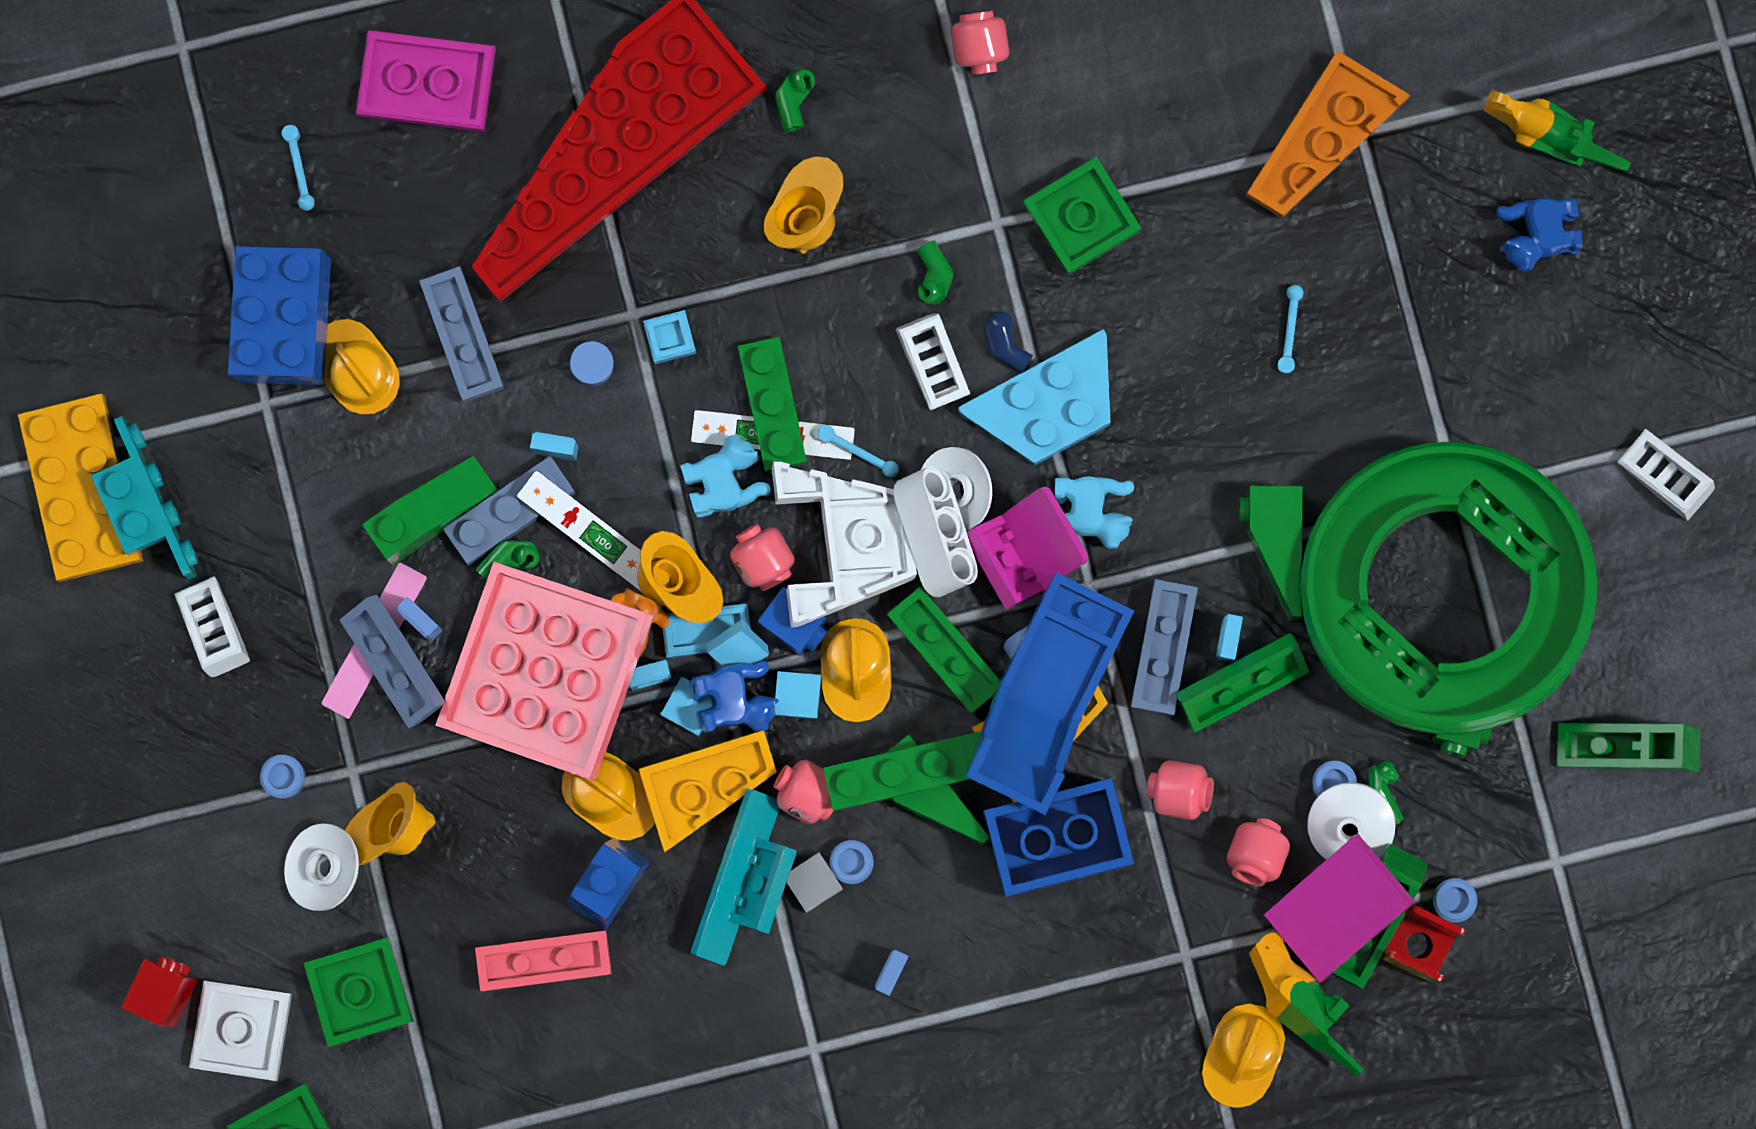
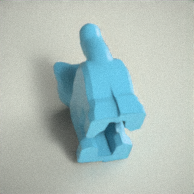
[680,435,771,519]
[1055,476,1134,549]

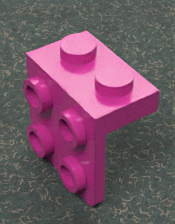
[967,487,1088,610]

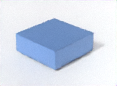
[397,596,443,641]
[875,950,909,997]

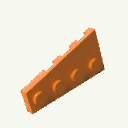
[1246,50,1410,219]

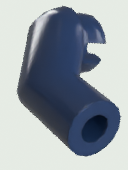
[984,311,1033,373]

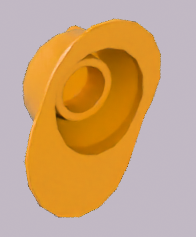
[764,157,843,254]
[324,319,400,414]
[637,531,723,624]
[821,618,891,722]
[562,752,655,840]
[345,782,435,865]
[1202,1004,1285,1108]

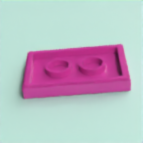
[356,30,496,132]
[1264,834,1415,983]

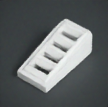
[896,313,970,410]
[1618,429,1715,521]
[175,577,250,677]

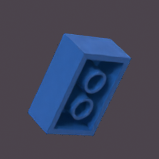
[228,246,331,385]
[983,778,1134,898]

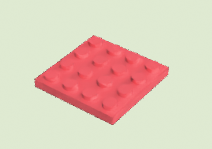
[435,562,653,781]

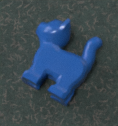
[1496,198,1583,272]
[689,660,779,733]

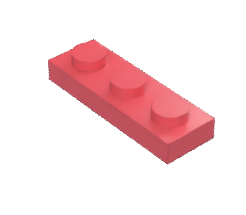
[475,931,612,992]

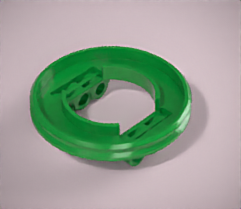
[1301,442,1598,734]

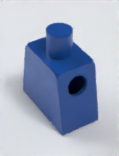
[569,838,651,931]

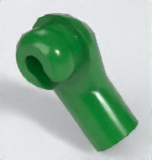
[775,69,815,133]
[917,240,954,305]
[475,540,540,580]
[1368,760,1404,825]

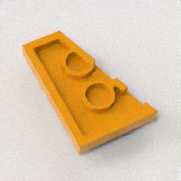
[639,730,777,853]

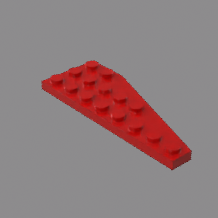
[472,0,767,302]

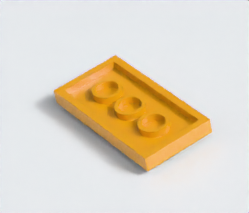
[18,394,143,582]

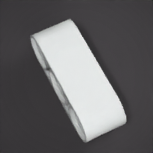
[893,465,978,597]

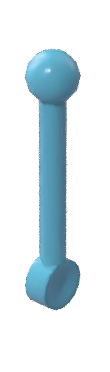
[282,125,315,211]
[1277,285,1304,374]
[818,425,899,478]

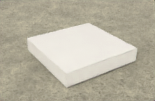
[189,981,292,1081]

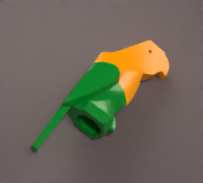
[1483,89,1631,172]
[1249,932,1364,1077]

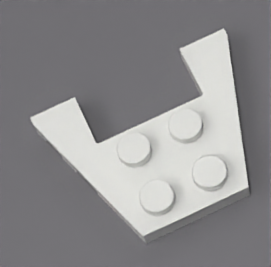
[772,462,917,628]

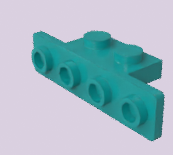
[91,416,199,580]
[691,789,797,965]

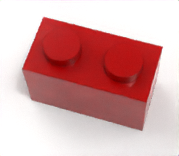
[121,955,199,1027]

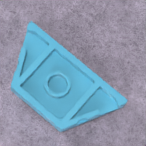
[958,329,1110,466]

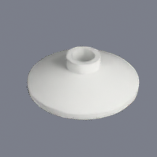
[921,447,992,532]
[1308,782,1395,860]
[284,823,359,911]

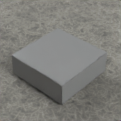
[787,853,843,913]

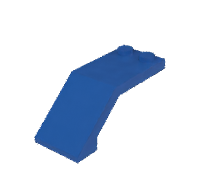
[965,572,1134,815]

